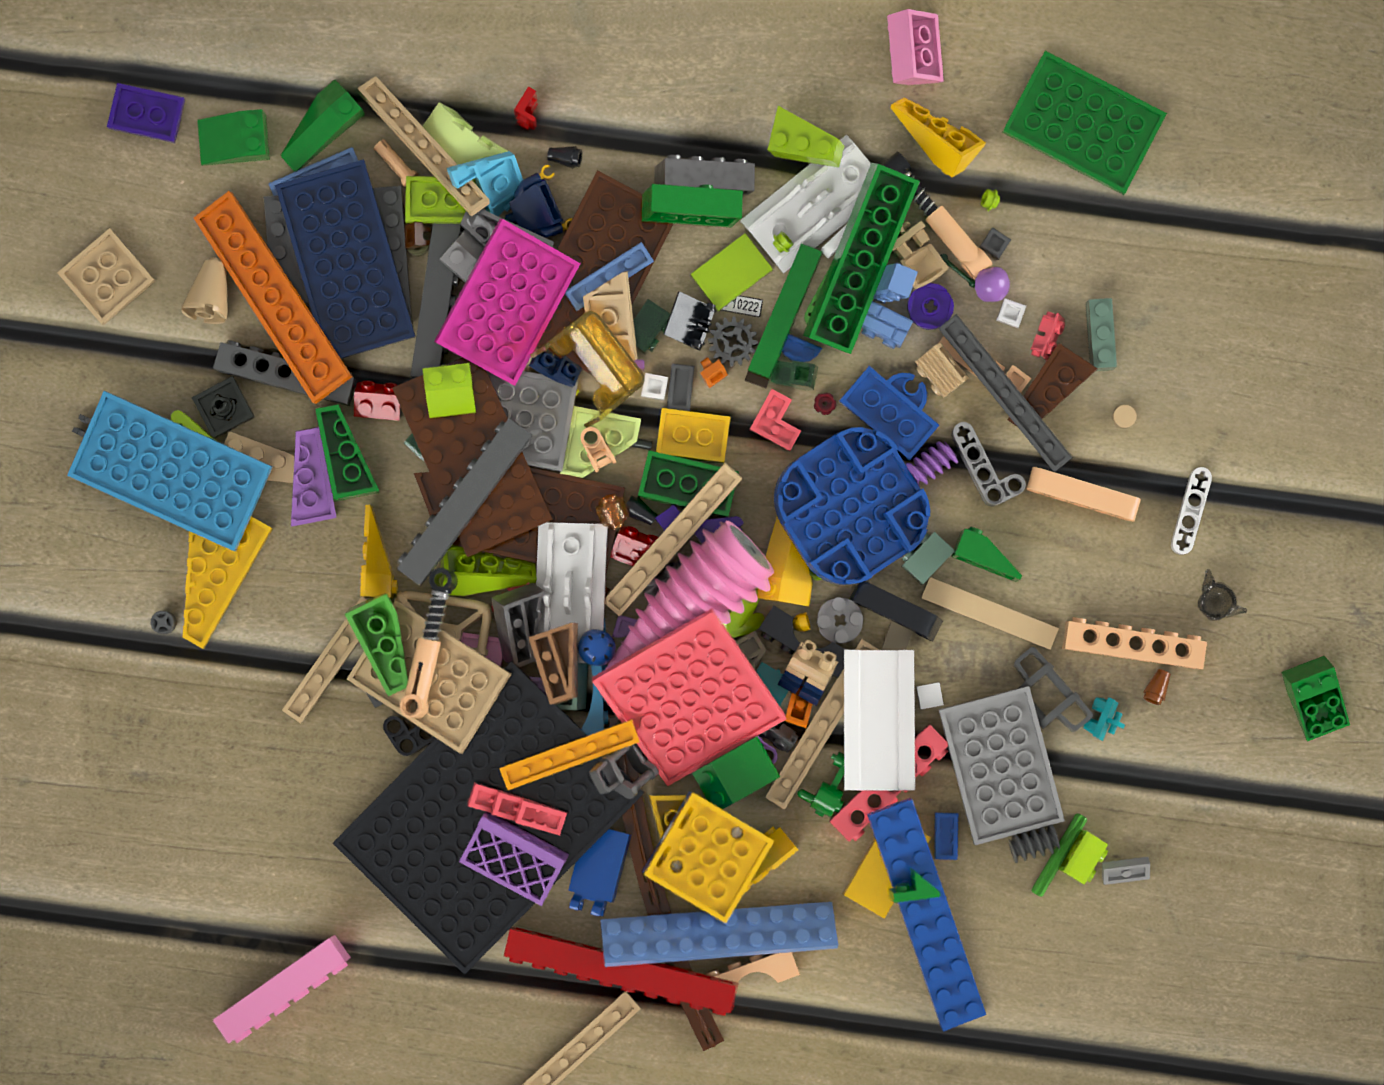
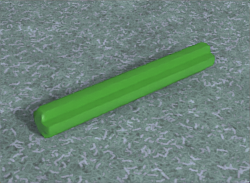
[1031,813,1087,897]

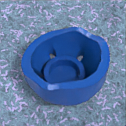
[578,629,616,666]

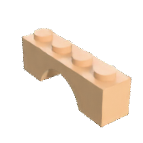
[705,952,800,983]

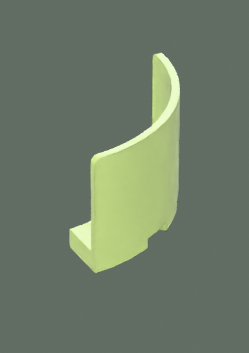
[422,102,508,185]

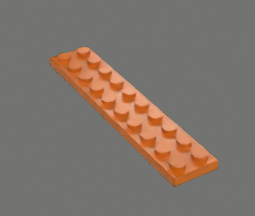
[194,191,352,404]

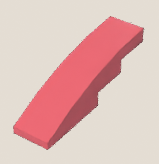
[467,783,567,835]

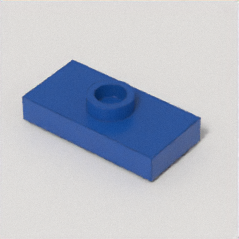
[934,812,958,860]

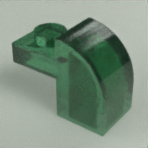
[770,361,818,391]

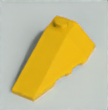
[890,98,986,177]
[360,505,398,599]
[744,826,798,893]

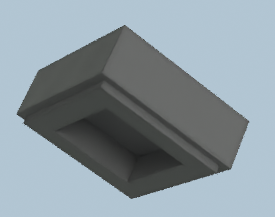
[979,227,1011,260]

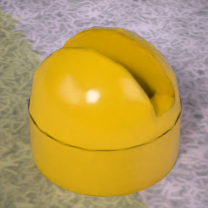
[793,612,811,632]

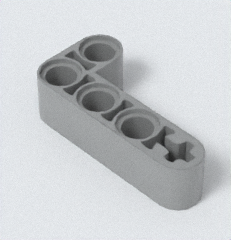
[951,422,1026,507]

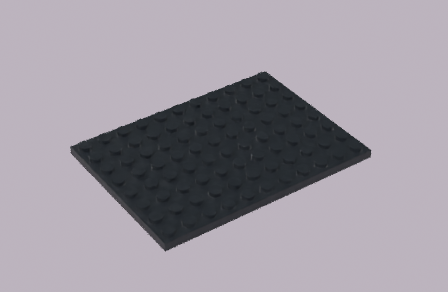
[333,661,645,974]

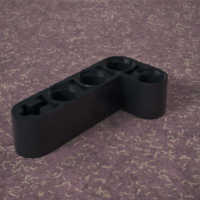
[849,581,943,642]
[383,716,436,756]

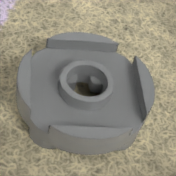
[817,597,863,644]

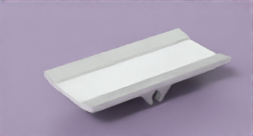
[740,135,871,274]
[535,523,608,663]
[844,650,915,791]

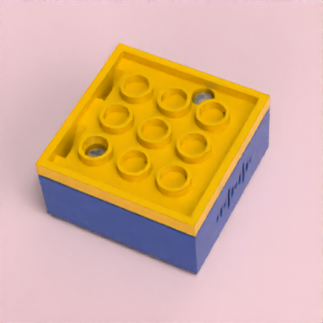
[642,791,774,923]

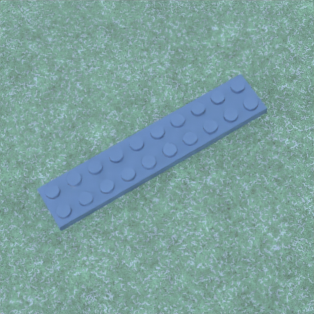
[600,902,838,967]

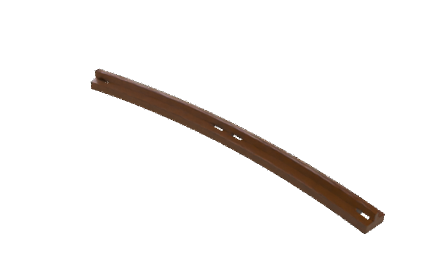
[609,718,724,1052]

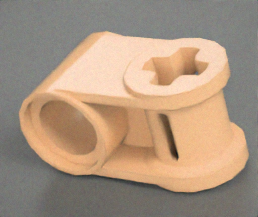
[580,427,617,473]

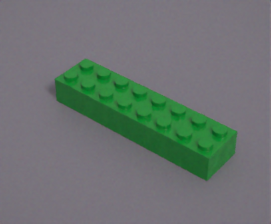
[803,163,920,354]

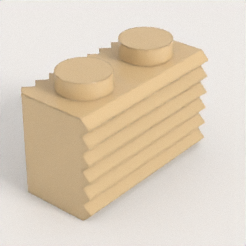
[915,343,969,398]

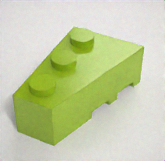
[768,106,844,168]

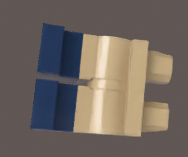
[777,640,838,706]

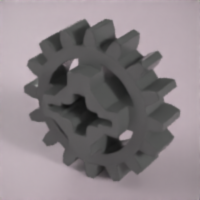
[708,316,758,367]

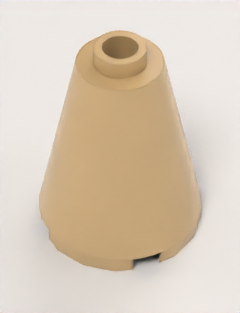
[182,257,228,324]

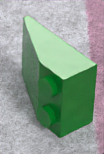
[197,109,270,166]
[951,526,1022,582]
[692,736,780,810]

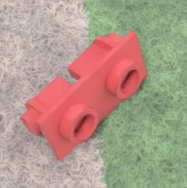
[1031,311,1065,361]

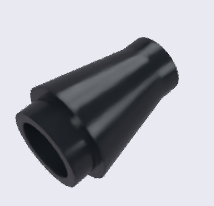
[547,146,582,169]
[622,496,658,526]

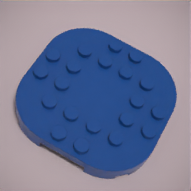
[774,427,930,585]

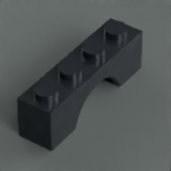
[759,605,846,679]

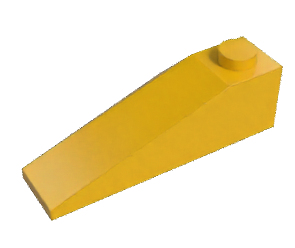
[757,517,813,606]

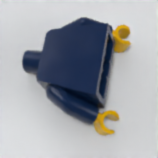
[505,165,573,238]

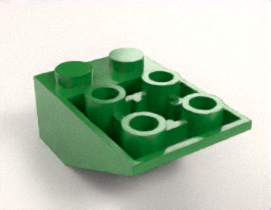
[1281,656,1350,742]

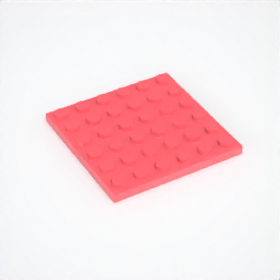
[592,608,786,786]

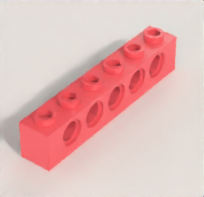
[829,724,948,842]

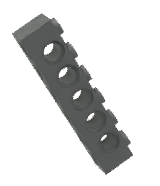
[213,340,357,406]

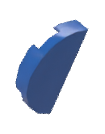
[782,334,822,363]

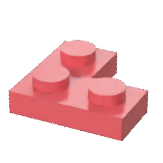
[750,389,801,451]

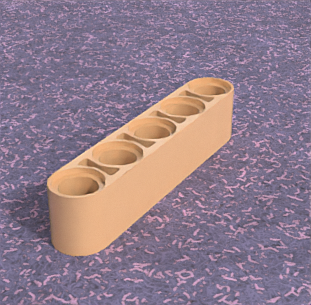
[1026,467,1141,522]

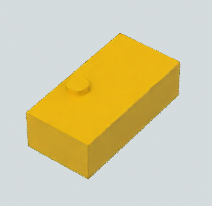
[842,834,931,919]

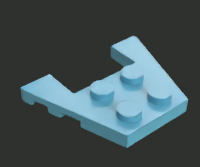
[447,151,523,216]

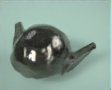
[1197,569,1247,621]

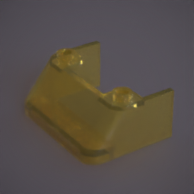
[530,311,645,428]

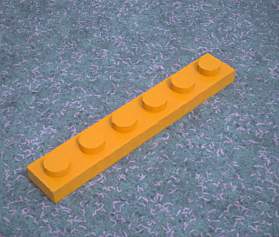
[500,719,640,790]

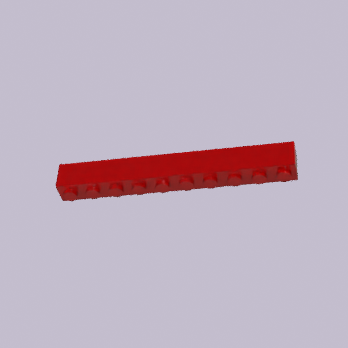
[504,926,739,1016]

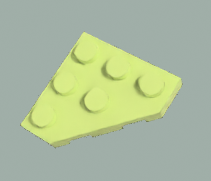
[560,406,641,478]

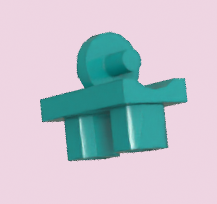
[1083,697,1125,741]

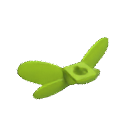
[723,588,764,638]

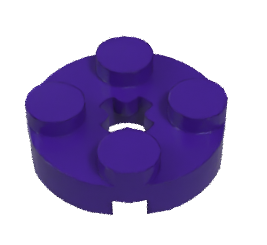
[907,283,954,330]

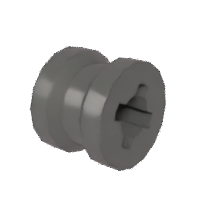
[150,611,177,634]

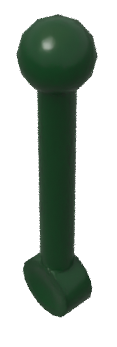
[940,254,975,288]

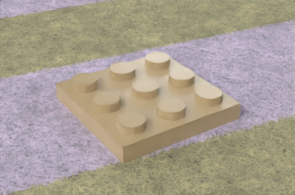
[57,228,155,326]

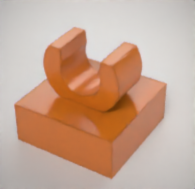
[700,357,728,388]

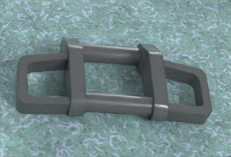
[1014,647,1093,732]
[590,743,659,799]

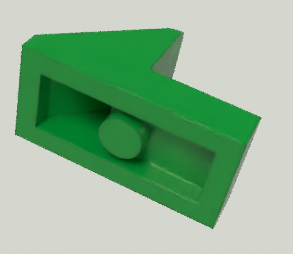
[889,868,940,903]

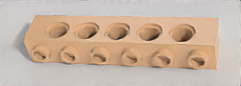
[1062,617,1207,670]

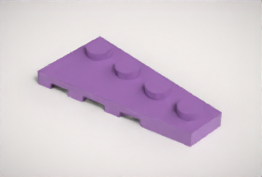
[291,427,337,527]

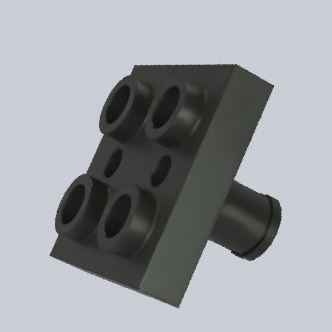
[192,376,255,439]

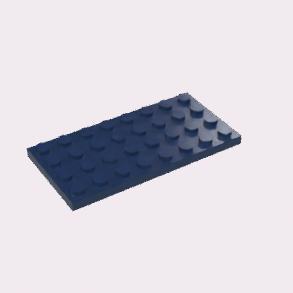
[275,159,416,359]

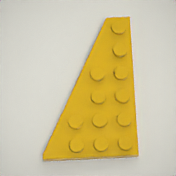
[183,516,273,649]

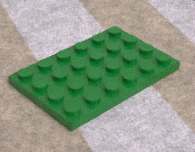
[1002,51,1167,195]

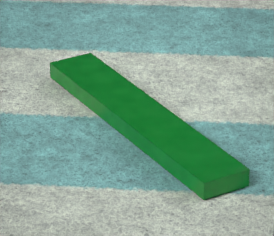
[748,244,823,379]

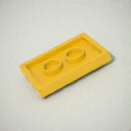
[656,408,730,463]

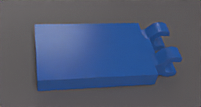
[568,829,631,917]

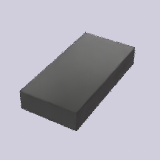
[667,363,695,411]

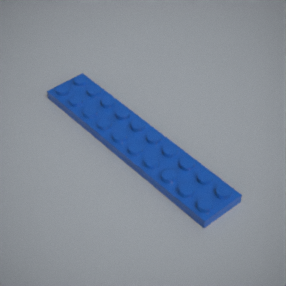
[867,798,986,1031]

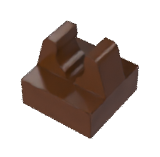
[405,222,430,249]

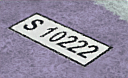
[721,296,763,317]

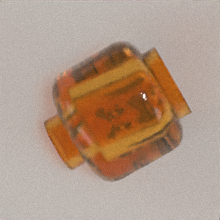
[596,494,629,530]

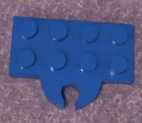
[839,366,939,461]

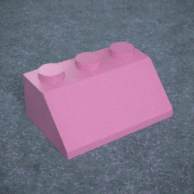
[887,9,944,85]

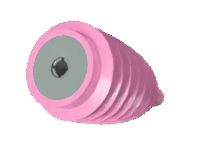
[605,521,774,669]

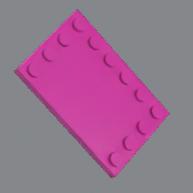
[434,218,580,386]

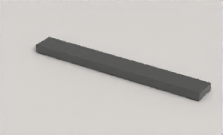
[938,314,1073,472]

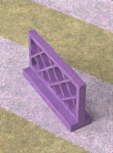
[459,812,569,906]

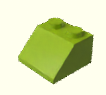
[423,363,476,418]
[1058,830,1108,885]

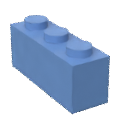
[873,263,918,304]

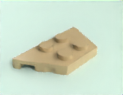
[583,271,638,361]

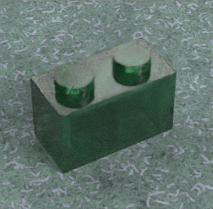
[633,299,670,355]

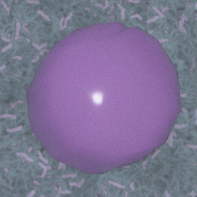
[975,267,1010,302]

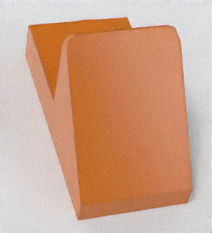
[784,686,813,728]

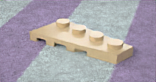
[224,431,294,484]

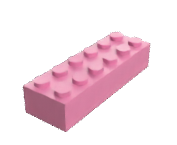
[213,935,351,1044]

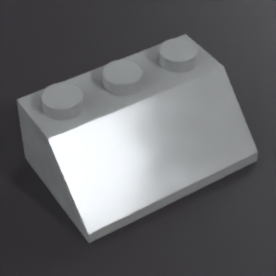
[439,230,484,283]

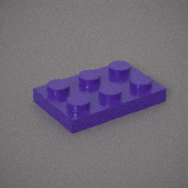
[107,83,185,143]

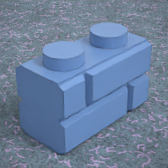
[861,301,913,349]

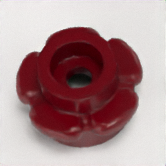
[814,393,836,415]

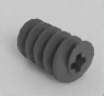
[1009,825,1060,863]

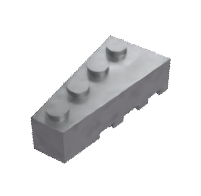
[655,155,755,195]

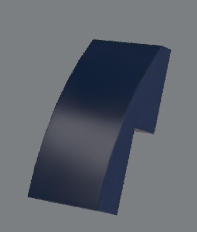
[529,345,582,387]

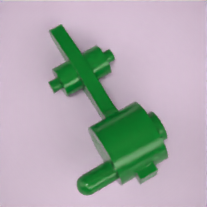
[797,752,844,817]

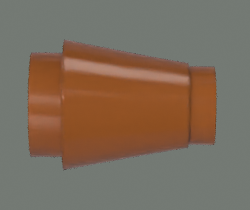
[1143,669,1171,705]

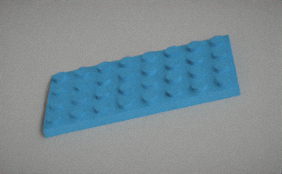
[67,391,273,551]

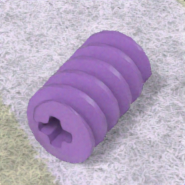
[906,441,959,487]

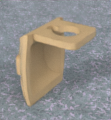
[899,244,949,289]

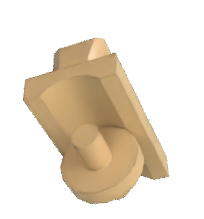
[891,220,930,260]

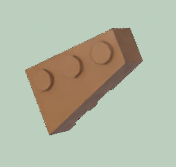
[528,622,578,705]

